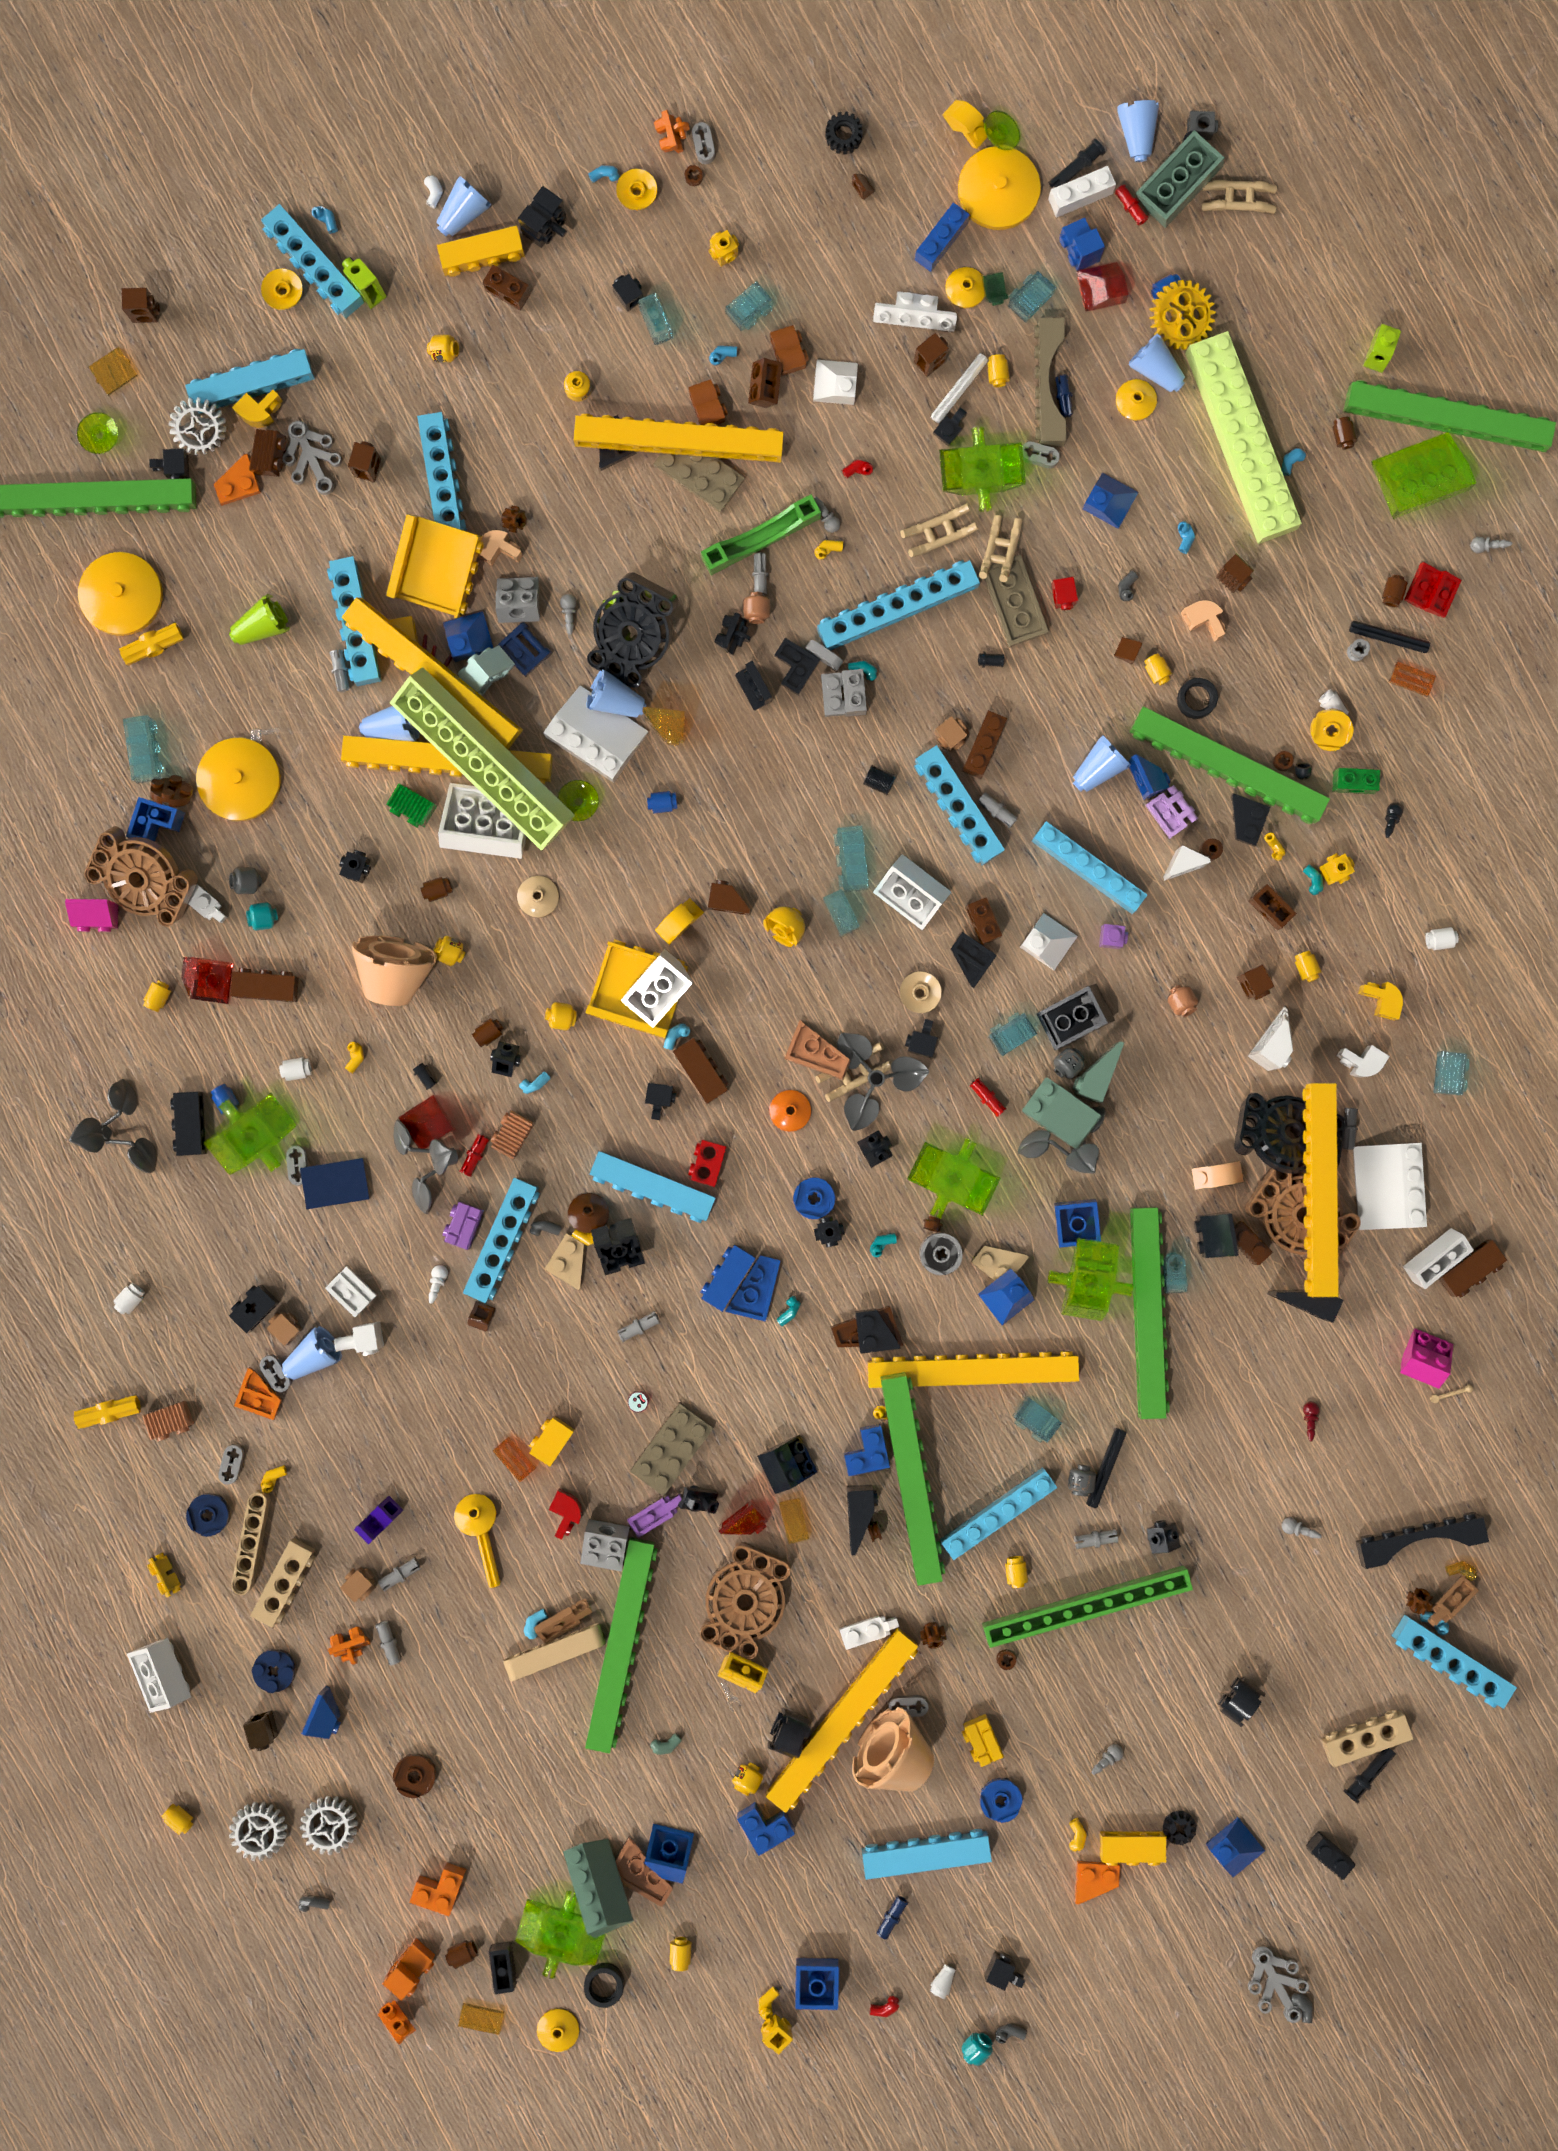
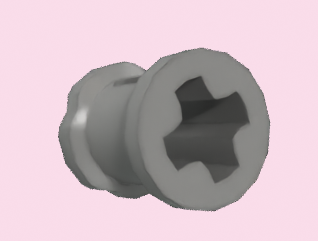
[1347,639,1370,662]

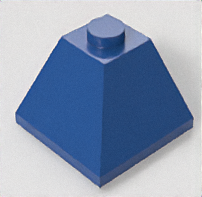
[1083,473,1139,529]
[443,611,494,662]
[1128,754,1170,800]
[978,1268,1035,1325]
[302,1686,341,1739]
[1206,1817,1265,1877]
[644,1824,694,1884]

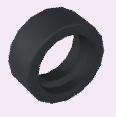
[1177,678,1218,719]
[584,1963,624,2008]

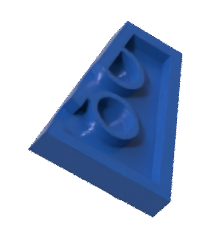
[725,1255,781,1322]

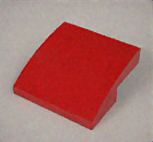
[1404,562,1462,618]

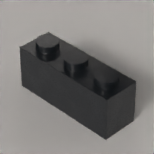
[170,1091,206,1156]

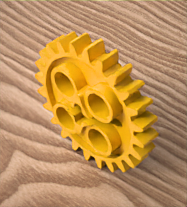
[1149,280,1216,350]

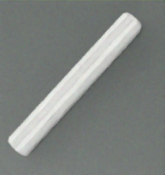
[931,353,988,423]

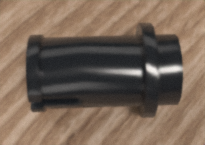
[978,651,1004,668]
[413,1063,438,1090]

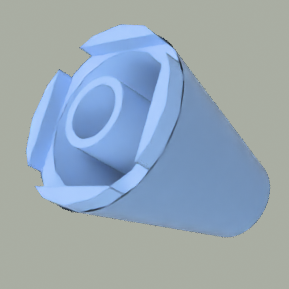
[1117,100,1159,162]
[437,176,492,237]
[1128,333,1185,392]
[586,670,646,718]
[359,706,420,742]
[1073,735,1131,792]
[282,1326,342,1380]

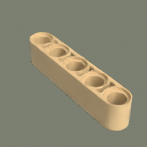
[231,1490,271,1595]
[503,1623,606,1681]

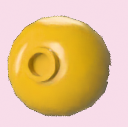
[763,906,806,947]

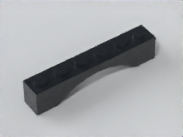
[1356,1512,1489,1569]

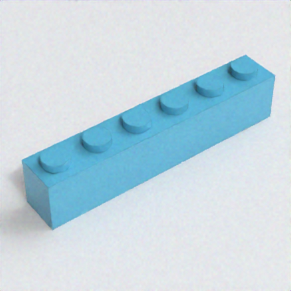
[185,349,315,414]
[1032,821,1147,914]
[589,1151,716,1223]
[940,1467,1057,1560]
[861,1829,992,1880]

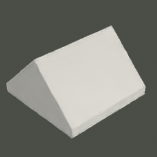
[1163,845,1211,881]

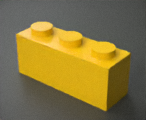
[1100,1831,1166,1866]

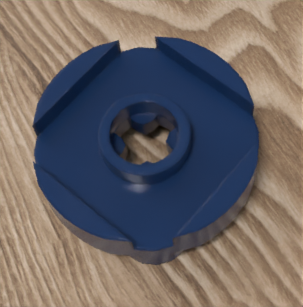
[186,1493,230,1537]
[251,1649,295,1693]

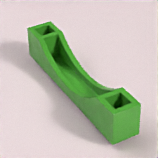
[701,494,821,576]

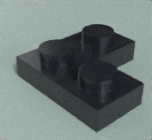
[774,638,820,696]

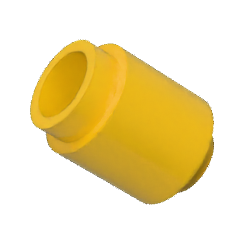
[987,354,1010,388]
[1144,653,1172,686]
[1295,950,1322,983]
[143,980,171,1013]
[1005,1556,1028,1588]
[161,1803,194,1835]
[670,1937,691,1971]

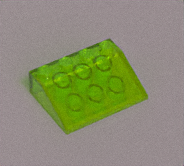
[1371,432,1477,519]

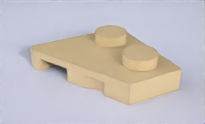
[545,1233,585,1290]
[971,1246,1029,1281]

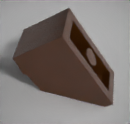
[708,880,750,916]

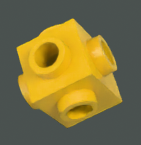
[708,230,739,266]
[1319,853,1355,886]
[761,2014,793,2055]

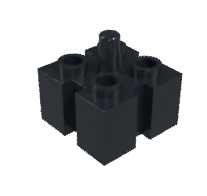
[518,186,567,248]
[591,1218,645,1276]

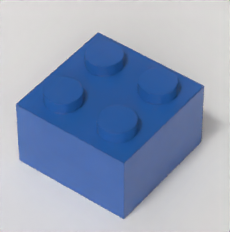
[1054,1199,1101,1248]
[795,1958,839,2010]

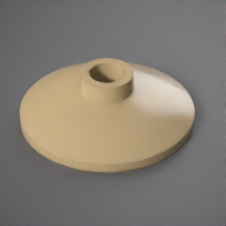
[517,876,559,917]
[900,972,941,1013]

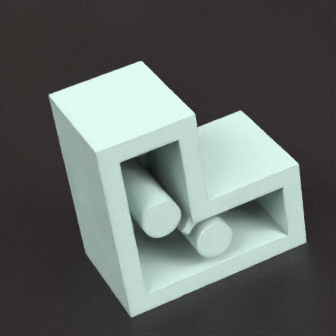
[458,646,515,695]

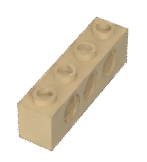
[250,1538,316,1628]
[1321,1710,1413,1768]

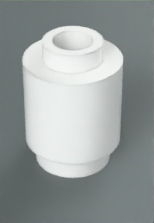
[1425,927,1458,950]
[279,1057,312,1081]
[113,1283,145,1315]

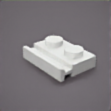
[325,1266,377,1317]

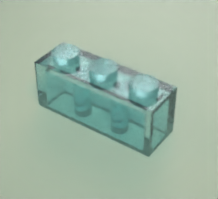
[123,715,163,784]
[833,825,869,892]

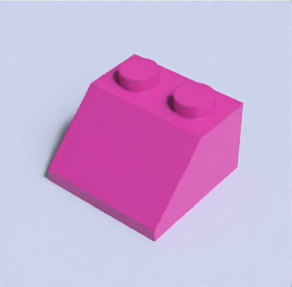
[65,899,118,932]

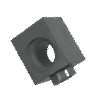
[1187,111,1218,141]

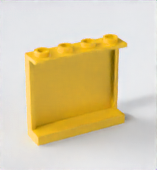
[386,514,484,618]
[585,939,688,1039]

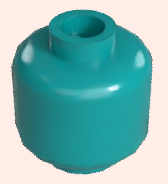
[246,902,278,931]
[962,2032,993,2066]

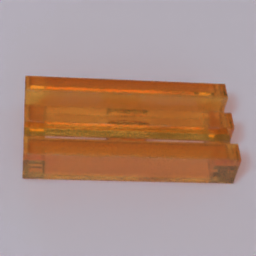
[1389,662,1436,697]
[493,1437,536,1482]

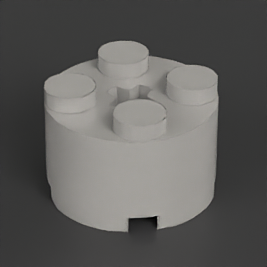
[919,1233,963,1275]

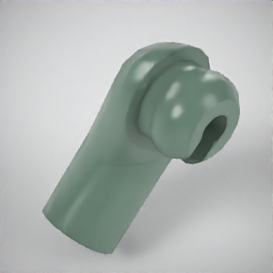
[650,1733,683,1755]

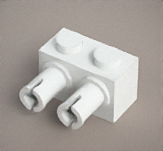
[334,1322,384,1356]

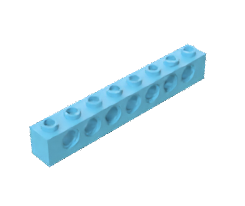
[817,560,980,651]

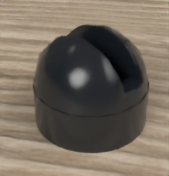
[1295,763,1312,780]

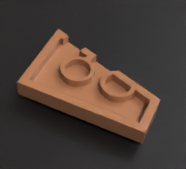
[785,1020,851,1080]
[615,1836,673,1907]

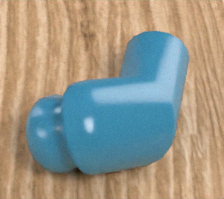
[588,165,620,183]
[311,206,338,234]
[709,346,737,366]
[1281,448,1306,476]
[1178,521,1195,554]

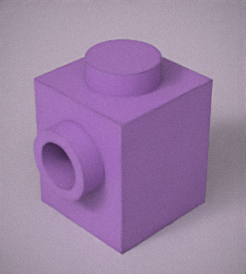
[1099,924,1128,949]

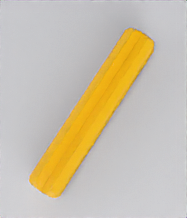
[476,1532,500,1588]

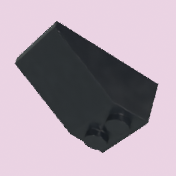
[1036,983,1115,1050]
[1194,1212,1239,1258]
[1267,1289,1344,1323]
[847,1485,878,1556]

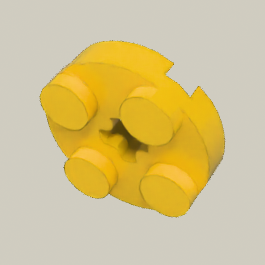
[1310,708,1353,751]

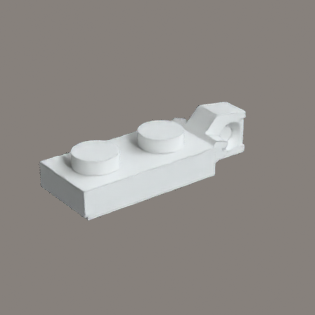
[183,879,227,923]
[839,1615,899,1650]

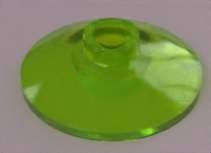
[984,111,1020,150]
[77,413,119,454]
[558,780,599,822]

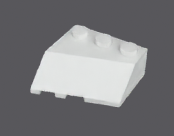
[1248,1006,1293,1071]

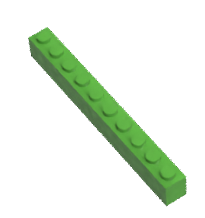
[1343,380,1556,452]
[0,479,197,518]
[1129,706,1330,824]
[1130,1207,1170,1419]
[880,1372,945,1586]
[585,1537,658,1754]
[982,1565,1193,1648]

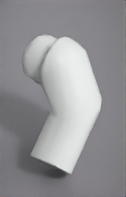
[424,176,443,208]

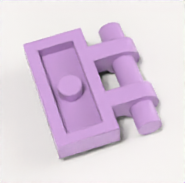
[1145,785,1198,839]

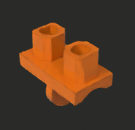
[654,110,690,153]
[328,1626,371,1665]
[377,2000,416,2045]

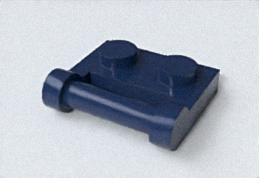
[497,622,552,678]

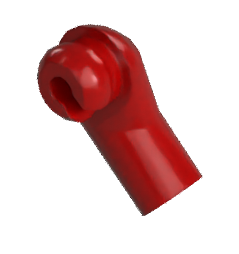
[841,460,873,479]
[870,1996,899,2017]

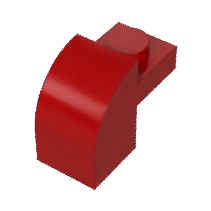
[548,1488,582,1540]

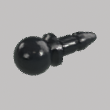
[1385,803,1403,838]

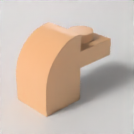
[477,530,523,566]
[1181,600,1226,642]
[1192,1161,1244,1189]

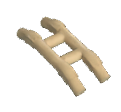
[1202,180,1277,214]
[900,503,979,557]
[979,515,1022,582]
[815,1042,892,1102]

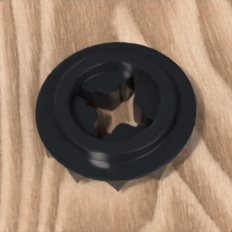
[1163,1811,1197,1846]

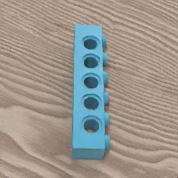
[261,204,364,319]
[417,412,467,531]
[327,556,382,686]
[914,745,1005,866]
[463,1178,540,1303]
[1391,1615,1517,1709]

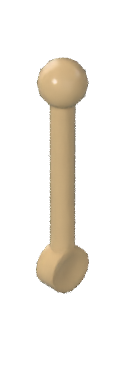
[1430,1385,1473,1403]

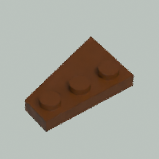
[830,1306,904,1347]

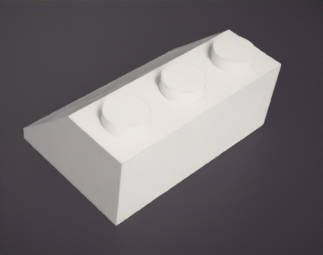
[873,854,951,930]
[621,949,693,1027]
[127,1638,191,1713]

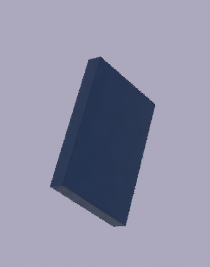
[300,1158,369,1210]

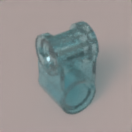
[1163,1253,1188,1294]

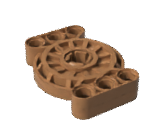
[84,826,198,927]
[1245,1168,1361,1258]
[700,1542,790,1660]

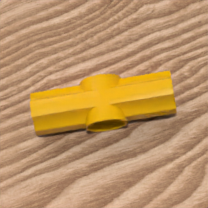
[119,623,184,666]
[74,1395,141,1429]

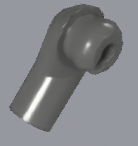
[1118,571,1139,601]
[530,1221,562,1236]
[298,1896,330,1912]
[995,2023,1027,2044]

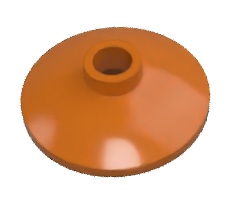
[769,1090,811,1132]

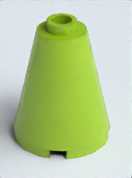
[229,594,290,645]

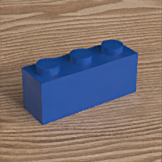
[915,202,970,272]
[700,1245,756,1312]

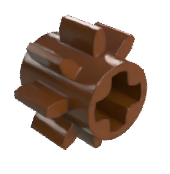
[501,505,527,533]
[1406,1588,1433,1615]
[920,1622,947,1649]

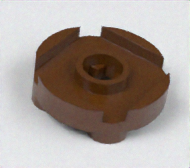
[150,775,193,807]
[393,1754,436,1798]

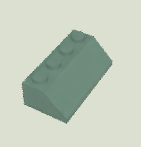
[1136,130,1224,228]
[563,1839,634,1938]

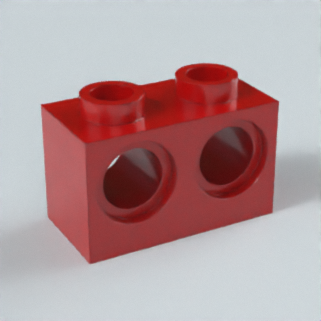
[688,1140,726,1187]

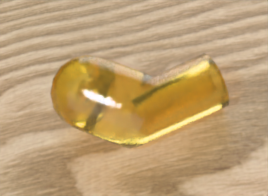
[1445,1561,1478,1581]

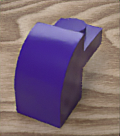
[354,1496,403,1545]

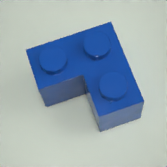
[1059,217,1105,272]
[126,797,185,842]
[844,1424,890,1476]
[737,1802,795,1856]

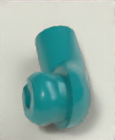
[848,661,877,681]
[1302,864,1324,895]
[870,1233,897,1258]
[777,1296,801,1327]

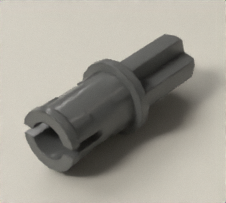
[1342,1108,1358,1150]

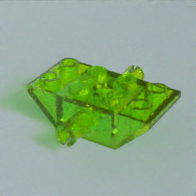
[939,427,1026,512]
[203,1093,297,1175]
[907,1138,1001,1219]
[1047,1238,1133,1321]
[515,1890,605,1979]

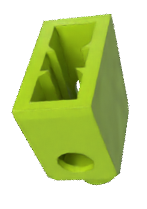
[342,257,387,309]
[1363,324,1401,373]

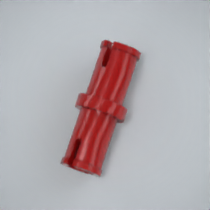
[1114,184,1149,226]
[969,1077,1007,1117]
[459,1134,490,1177]

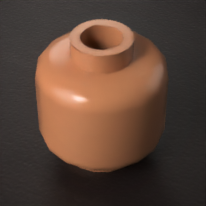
[743,592,770,624]
[1167,985,1199,1017]

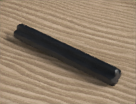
[1349,621,1430,653]
[1086,1428,1126,1508]

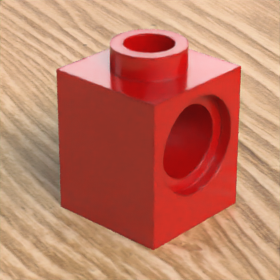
[1051,576,1078,611]

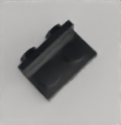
[735,660,772,711]

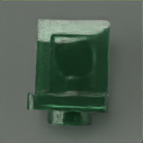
[982,271,1009,305]

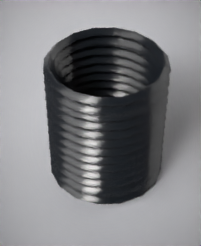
[863,765,896,796]

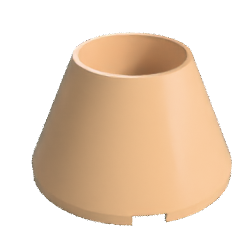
[352,936,437,1006]
[852,1707,934,1792]

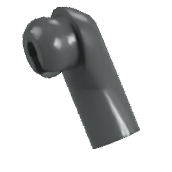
[1291,1993,1313,2023]

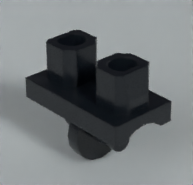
[714,613,751,655]
[678,1485,719,1514]

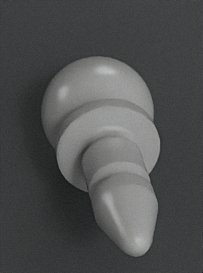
[814,497,840,533]
[1470,537,1513,553]
[560,594,576,635]
[1281,1517,1322,1538]
[1091,1744,1124,1775]

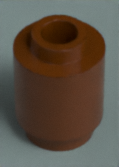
[1332,416,1358,450]
[1382,575,1408,607]
[1199,838,1223,861]
[420,877,453,902]
[472,1018,504,1047]
[445,1940,479,1969]

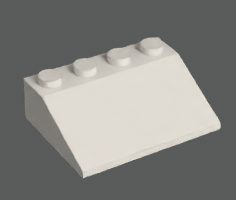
[543,685,649,783]
[438,783,526,859]
[1353,1143,1427,1230]

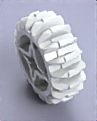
[169,397,226,455]
[300,1796,358,1855]
[229,1802,287,1861]

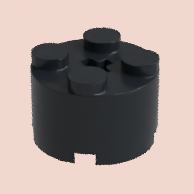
[1218,1677,1266,1727]
[767,1708,811,1758]

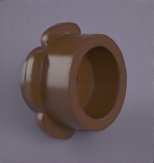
[923,1216,943,1232]

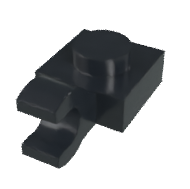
[933,407,967,447]

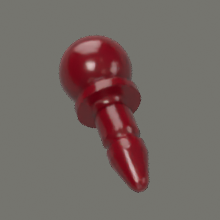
[1303,1401,1320,1442]

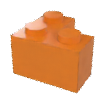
[409,1862,466,1917]
[382,1938,435,2001]

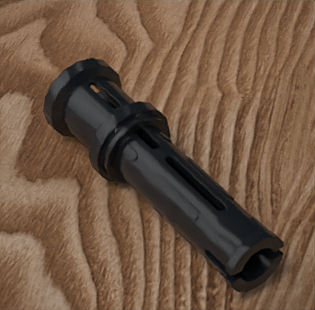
[1048,138,1106,188]
[1343,1748,1396,1804]

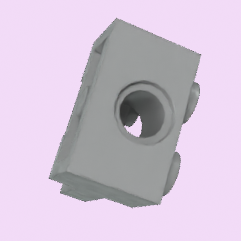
[496,577,540,623]
[821,669,867,717]
[580,1519,630,1571]

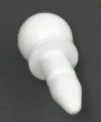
[429,1265,448,1304]

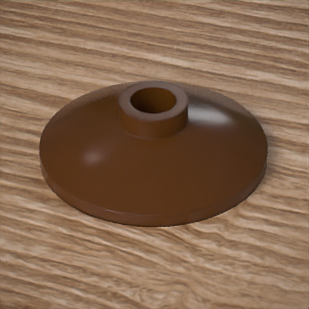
[568,1193,609,1233]

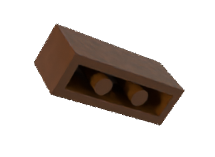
[962,710,1007,779]
[230,968,299,1003]
[673,1038,729,1104]
[1439,1240,1507,1298]

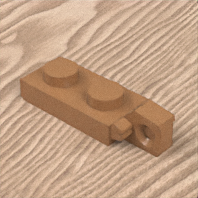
[1427,1575,1479,1627]
[534,1599,592,1643]

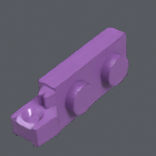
[627,1494,683,1538]

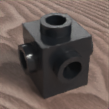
[339,850,372,884]
[490,1041,522,1077]
[857,1130,893,1168]
[814,1216,845,1248]
[1147,1520,1181,1554]

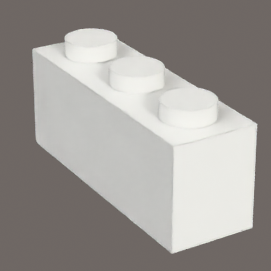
[1048,166,1116,218]
[1403,1228,1474,1289]

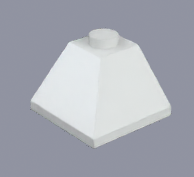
[813,360,858,405]
[1020,913,1078,971]

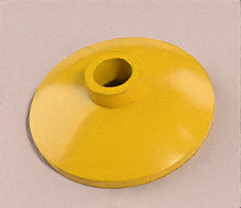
[616,169,657,210]
[945,267,987,308]
[261,269,303,310]
[1116,379,1157,421]
[454,1494,496,1536]
[537,2008,579,2052]

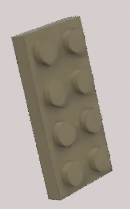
[653,453,745,513]
[984,555,1048,647]
[630,1403,713,1496]

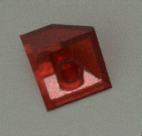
[1076,262,1129,312]
[181,957,233,1004]
[398,1095,456,1149]
[718,1499,768,1535]

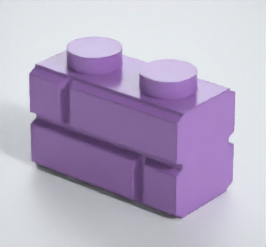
[443,1202,484,1250]

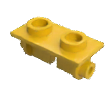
[147,1552,181,1597]

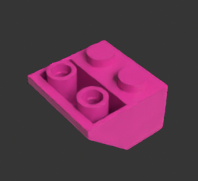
[1400,1328,1453,1389]

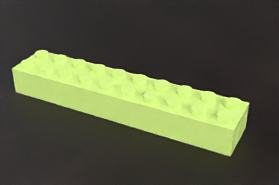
[1185,331,1302,544]
[390,667,575,851]

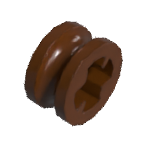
[684,165,703,186]
[1273,751,1294,771]
[868,1521,882,1542]
[996,1649,1016,1670]

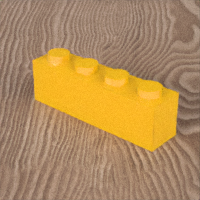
[437,226,525,277]

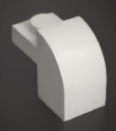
[1337,1045,1390,1077]

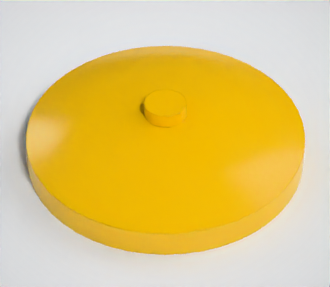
[958,146,1041,230]
[78,552,163,636]
[196,738,281,821]

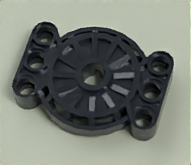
[587,572,679,688]
[1234,1093,1346,1174]

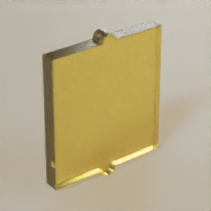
[89,347,138,396]

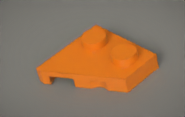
[214,454,261,506]
[234,1367,282,1420]
[1075,1861,1120,1905]

